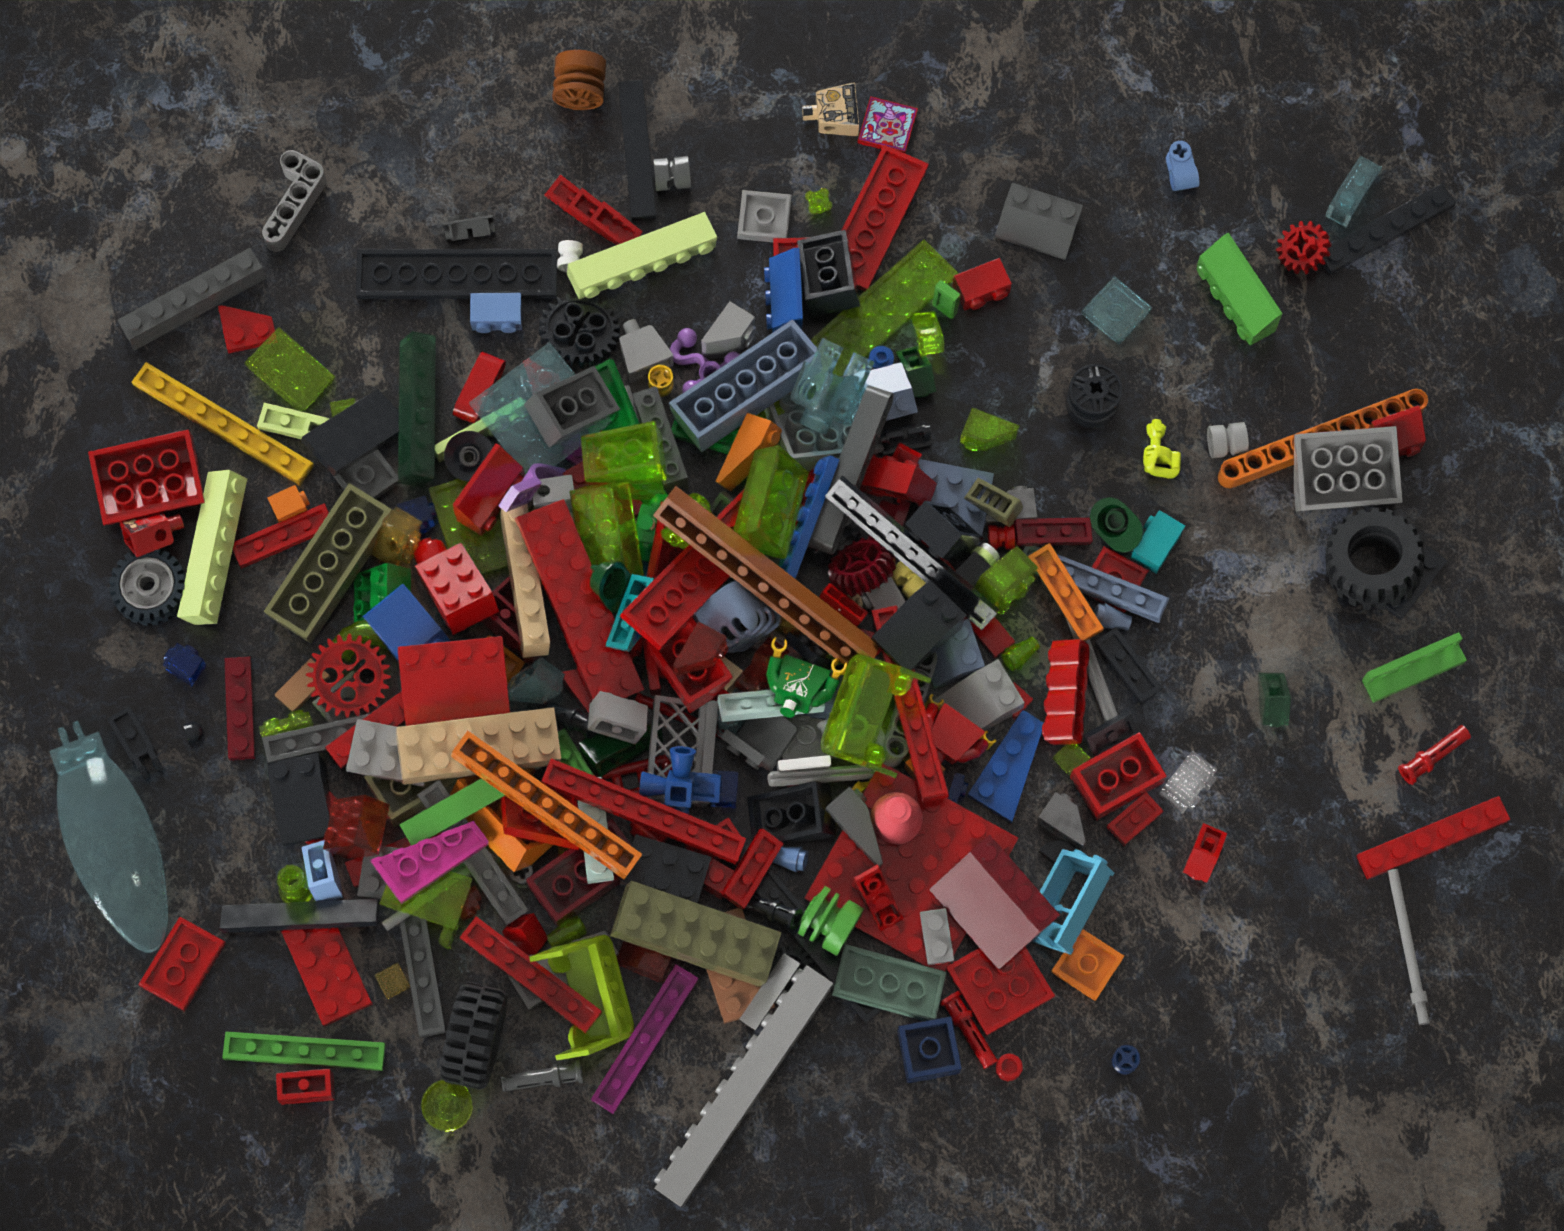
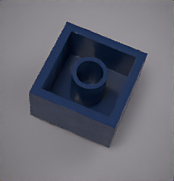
[897,1017,962,1083]

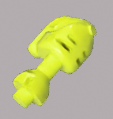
[1143,419,1181,479]

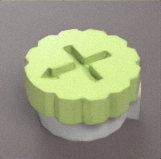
[971,542,1000,571]

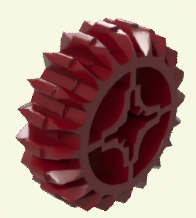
[828,537,897,597]

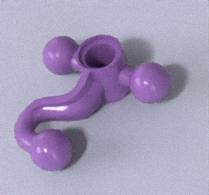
[670,328,740,393]

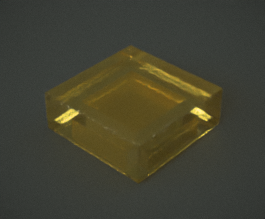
[374,963,410,999]

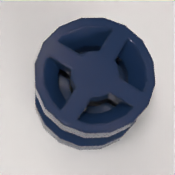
[1112,1045,1140,1075]

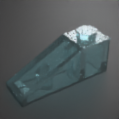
[1325,156,1382,228]

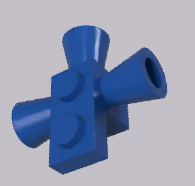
[639,746,722,815]

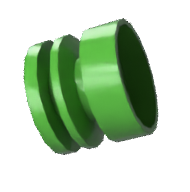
[798,886,864,956]

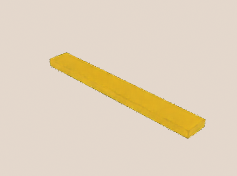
[132,362,314,486]

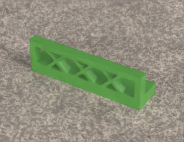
[1362,632,1467,703]

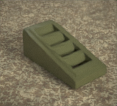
[964,478,1023,527]

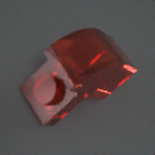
[734,637,790,692]

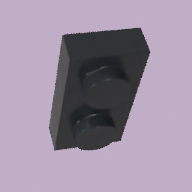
[784,632,832,670]
[1083,710,1139,758]

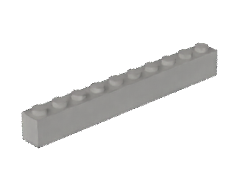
[654,965,834,1208]

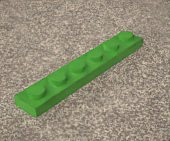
[223,1032,386,1071]

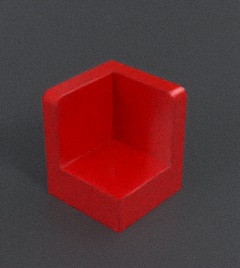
[502,913,548,955]

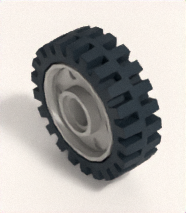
[109,549,186,626]

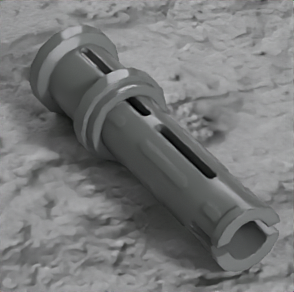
[501,1059,583,1092]

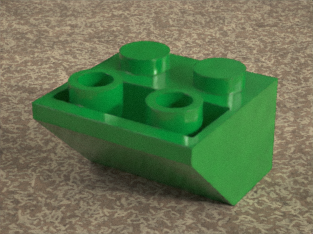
[353,563,411,624]

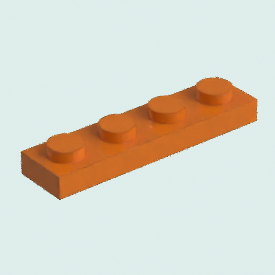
[1028,543,1104,642]

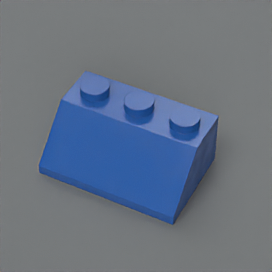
[764,248,803,333]

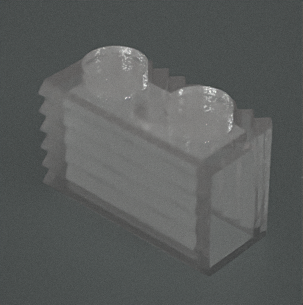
[1159,750,1217,814]

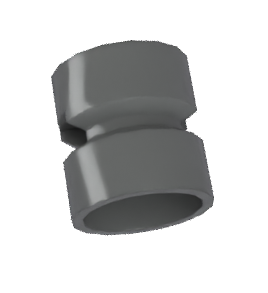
[653,156,691,191]

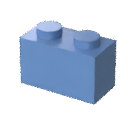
[470,293,522,333]

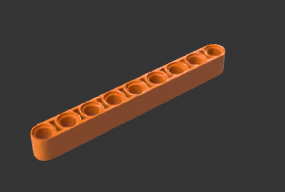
[1218,389,1428,489]

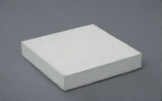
[777,755,831,771]

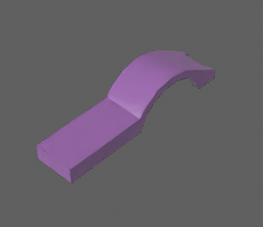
[499,463,566,512]

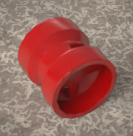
[988,524,1015,550]

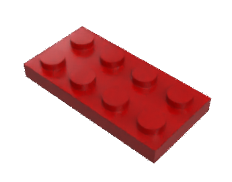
[281,928,373,1027]

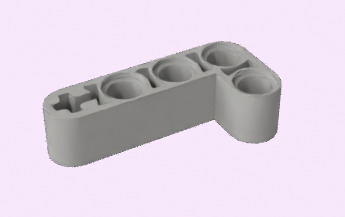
[262,150,326,252]

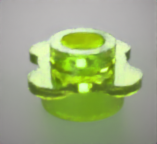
[805,188,832,214]

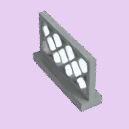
[647,695,718,808]

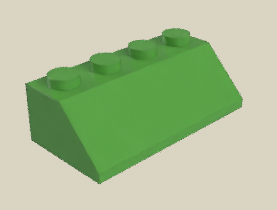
[1197,233,1282,346]

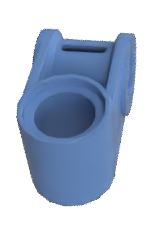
[1166,141,1199,191]

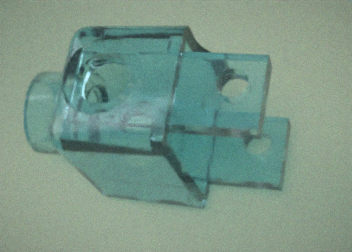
[791,338,875,435]

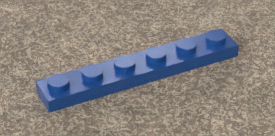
[779,455,840,578]

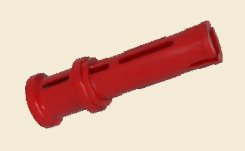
[1398,725,1471,785]
[939,991,998,1069]

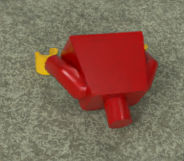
[925,694,996,764]

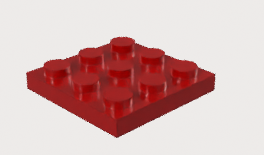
[500,781,579,850]
[946,947,1055,1037]

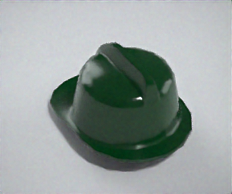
[1090,497,1143,552]
[590,561,631,613]

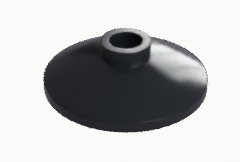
[444,431,493,482]

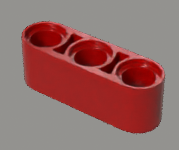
[453,351,506,424]

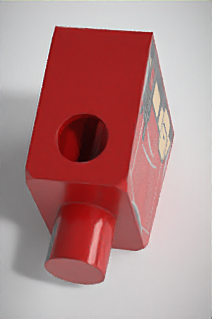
[119,513,184,557]

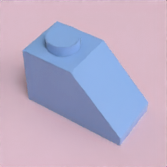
[302,839,343,901]

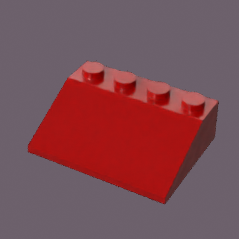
[88,429,205,526]
[398,636,510,726]

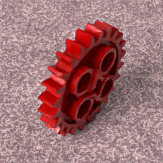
[306,634,391,718]

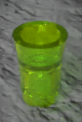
[277,865,313,903]

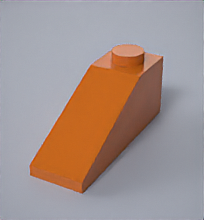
[715,413,782,491]

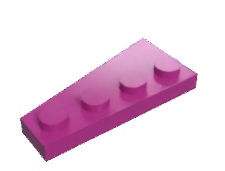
[371,821,489,904]

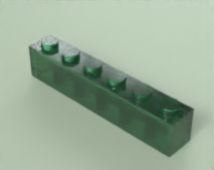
[398,331,436,487]

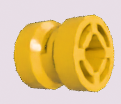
[648,365,673,397]

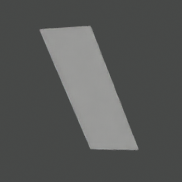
[739,954,800,1030]

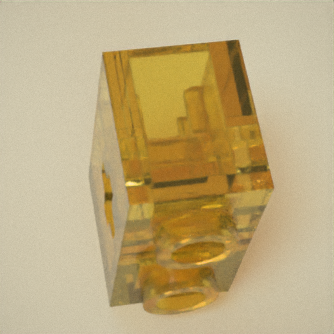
[372,506,422,566]

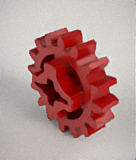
[1276,221,1332,274]

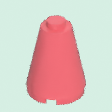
[870,792,923,845]

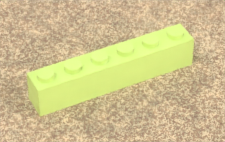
[567,212,717,300]
[177,470,247,625]

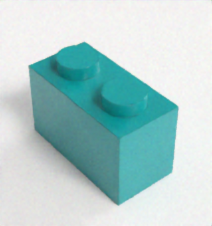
[1130,510,1185,574]

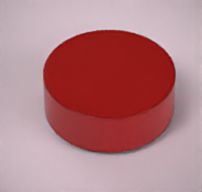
[996,1053,1023,1081]

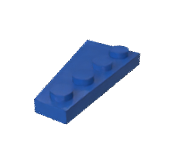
[967,710,1043,824]

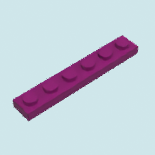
[591,964,699,1115]

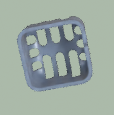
[693,581,783,654]

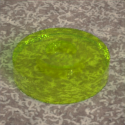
[421,1080,473,1132]

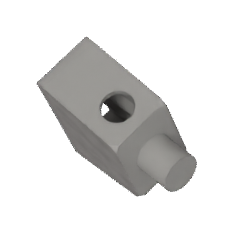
[619,319,674,383]
[527,475,575,512]

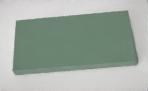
[832,944,946,1021]

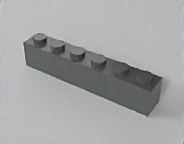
[118,248,266,351]

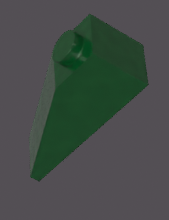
[579,723,663,777]

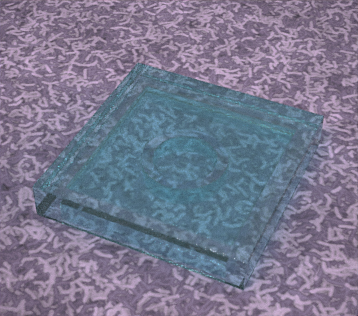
[1081,276,1152,345]

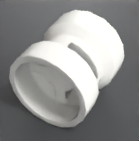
[557,240,583,273]

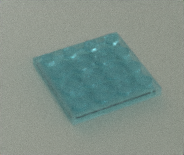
[469,342,612,475]

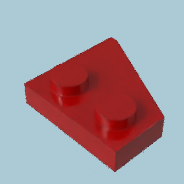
[218,305,278,354]

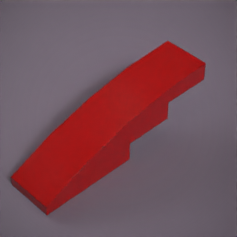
[544,174,643,245]

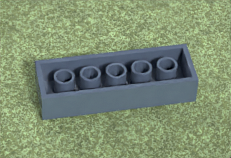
[669,319,825,452]

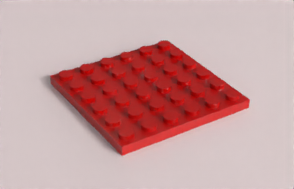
[804,762,1019,971]

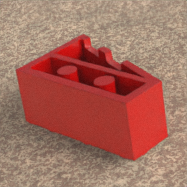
[860,454,937,507]

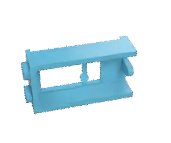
[1032,849,1114,955]

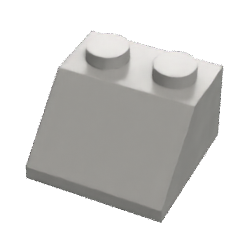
[701,301,756,360]

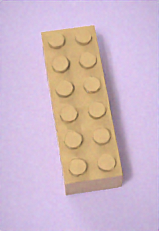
[396,707,561,785]

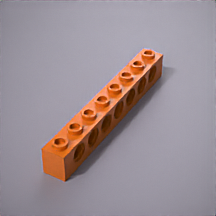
[451,730,642,880]

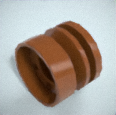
[552,50,606,110]

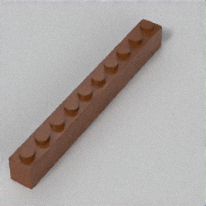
[653,486,879,676]

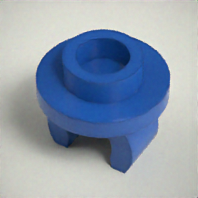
[869,346,894,369]

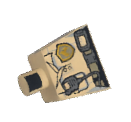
[802,83,859,136]

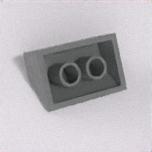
[995,183,1083,260]

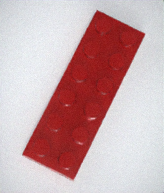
[841,145,929,292]

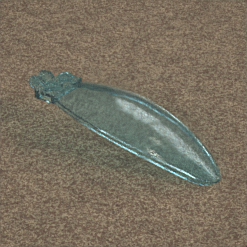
[49,721,168,952]

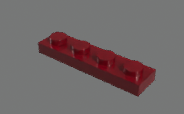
[224,656,256,760]

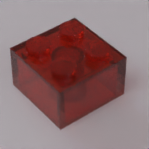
[323,795,390,859]

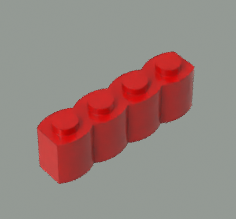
[1042,639,1089,745]

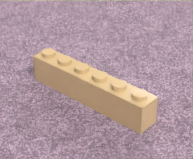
[500,504,550,658]

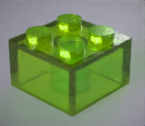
[974,546,1038,615]

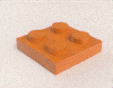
[1051,929,1124,1001]

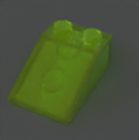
[581,421,667,484]

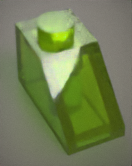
[960,408,1020,451]

